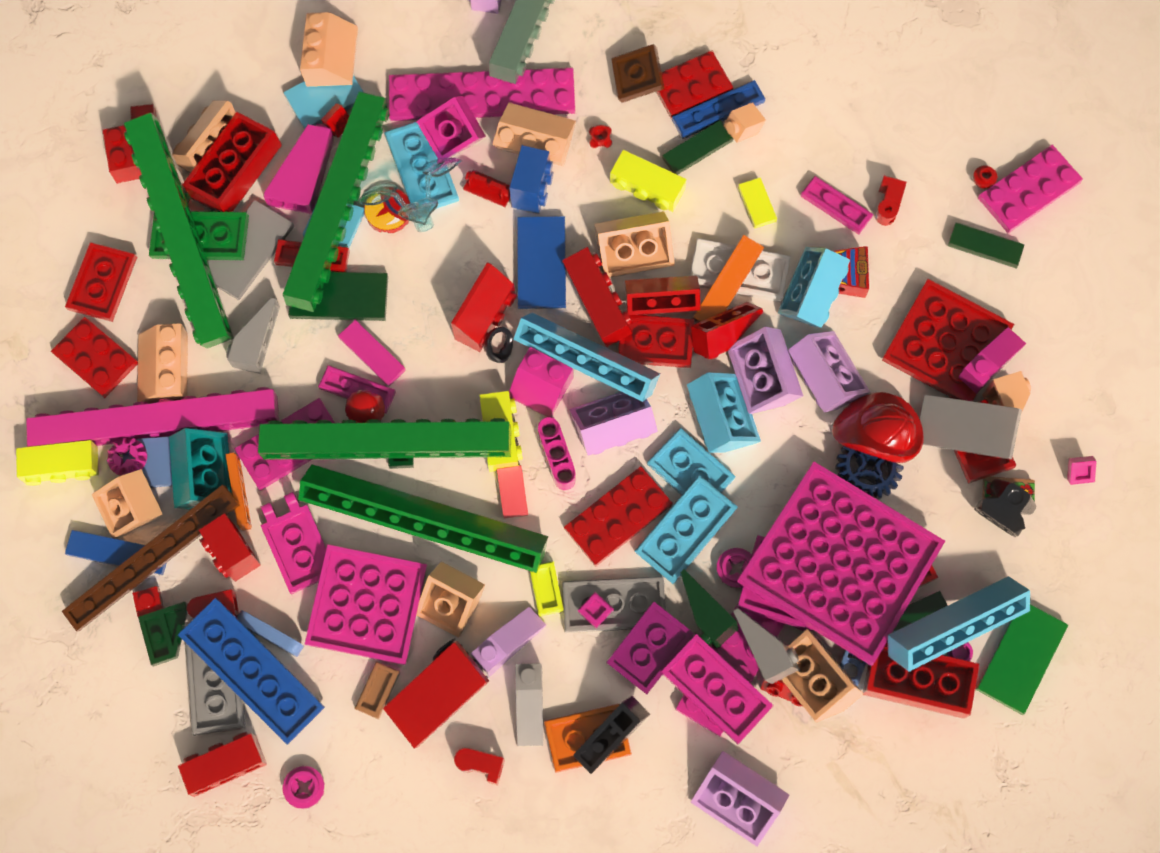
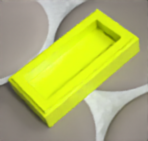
[738,177,777,229]
[530,561,564,617]

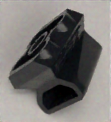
[974,479,1036,538]

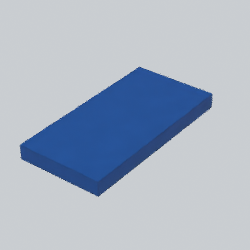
[518,216,566,309]

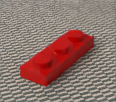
[274,240,350,272]

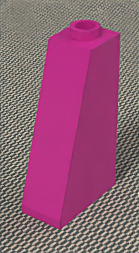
[264,124,334,214]

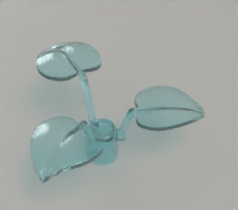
[357,157,462,232]

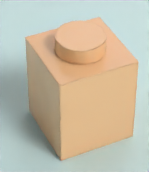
[724,103,766,143]

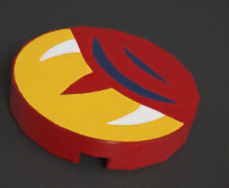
[364,187,412,233]

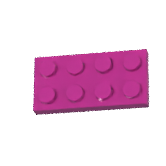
[978,144,1083,234]
[234,398,335,491]
[661,634,774,745]

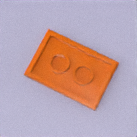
[544,703,632,773]

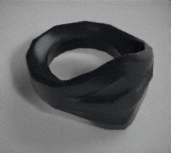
[484,327,513,363]

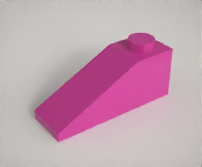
[958,327,1027,394]

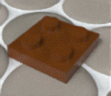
[611,44,664,103]

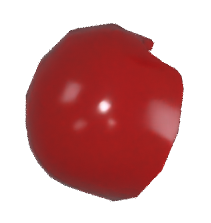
[345,390,385,423]

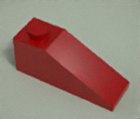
[691,302,763,359]

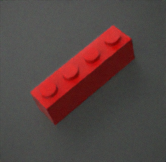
[562,247,633,347]

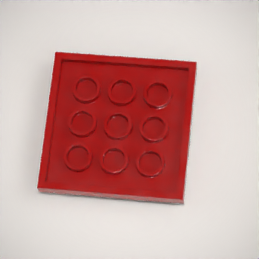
[882,279,1015,402]

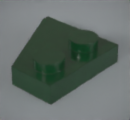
[138,601,188,667]

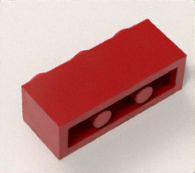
[625,275,700,315]
[178,732,267,797]

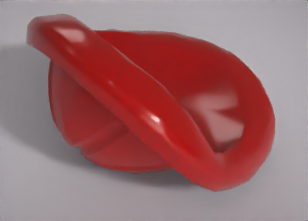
[832,392,924,463]

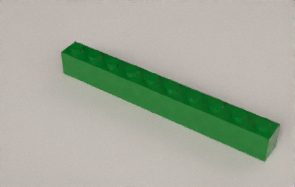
[282,92,390,312]
[124,113,234,349]
[258,418,512,460]
[298,464,549,573]

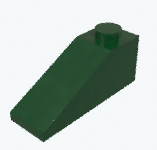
[680,569,739,649]

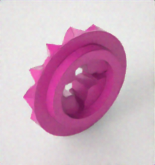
[106,437,147,476]
[717,548,751,588]
[283,766,325,809]

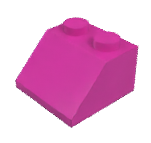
[416,96,486,162]
[509,347,574,417]

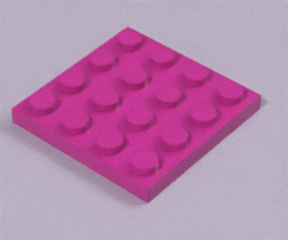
[305,544,427,665]

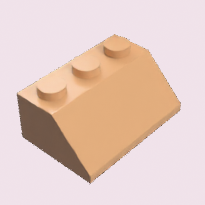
[300,12,358,87]
[172,100,236,173]
[493,103,576,167]
[594,211,675,277]
[137,323,188,404]
[782,629,863,722]

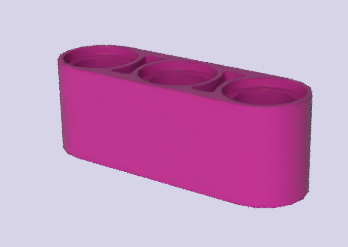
[538,417,576,490]

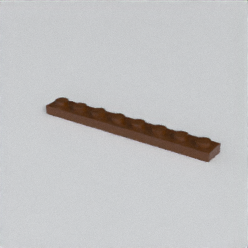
[61,485,240,631]

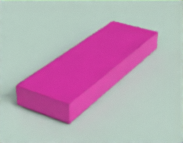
[800,176,873,235]
[338,320,406,387]
[318,365,396,414]

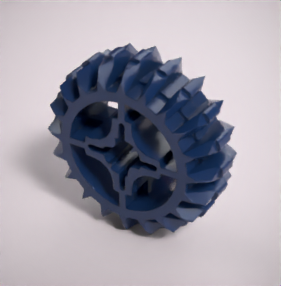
[835,446,904,500]

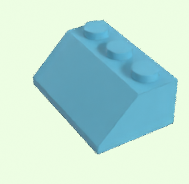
[778,247,850,328]
[687,372,761,453]

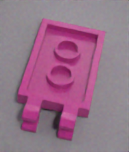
[260,492,326,595]

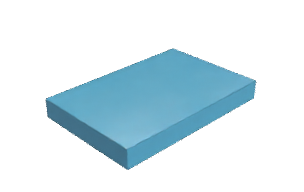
[283,75,364,129]
[647,428,736,496]

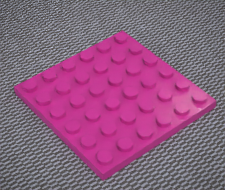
[737,462,945,666]

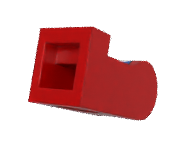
[875,176,907,226]
[187,589,239,619]
[454,748,505,786]

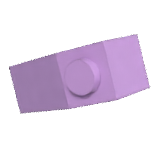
[471,606,547,677]

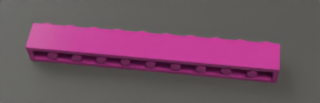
[26,387,279,447]

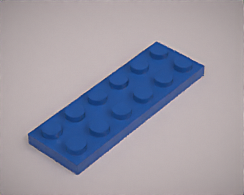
[178,598,325,745]

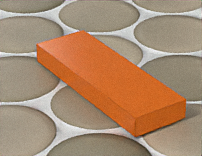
[226,452,252,531]

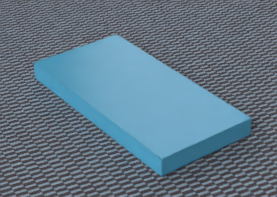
[384,122,459,216]
[634,475,738,584]

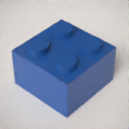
[510,145,554,214]

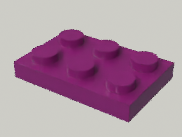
[606,601,695,695]

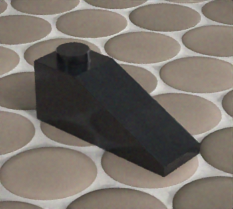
[573,695,651,774]

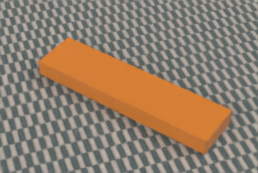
[693,235,764,322]

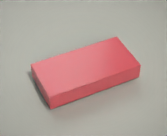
[497,466,528,519]

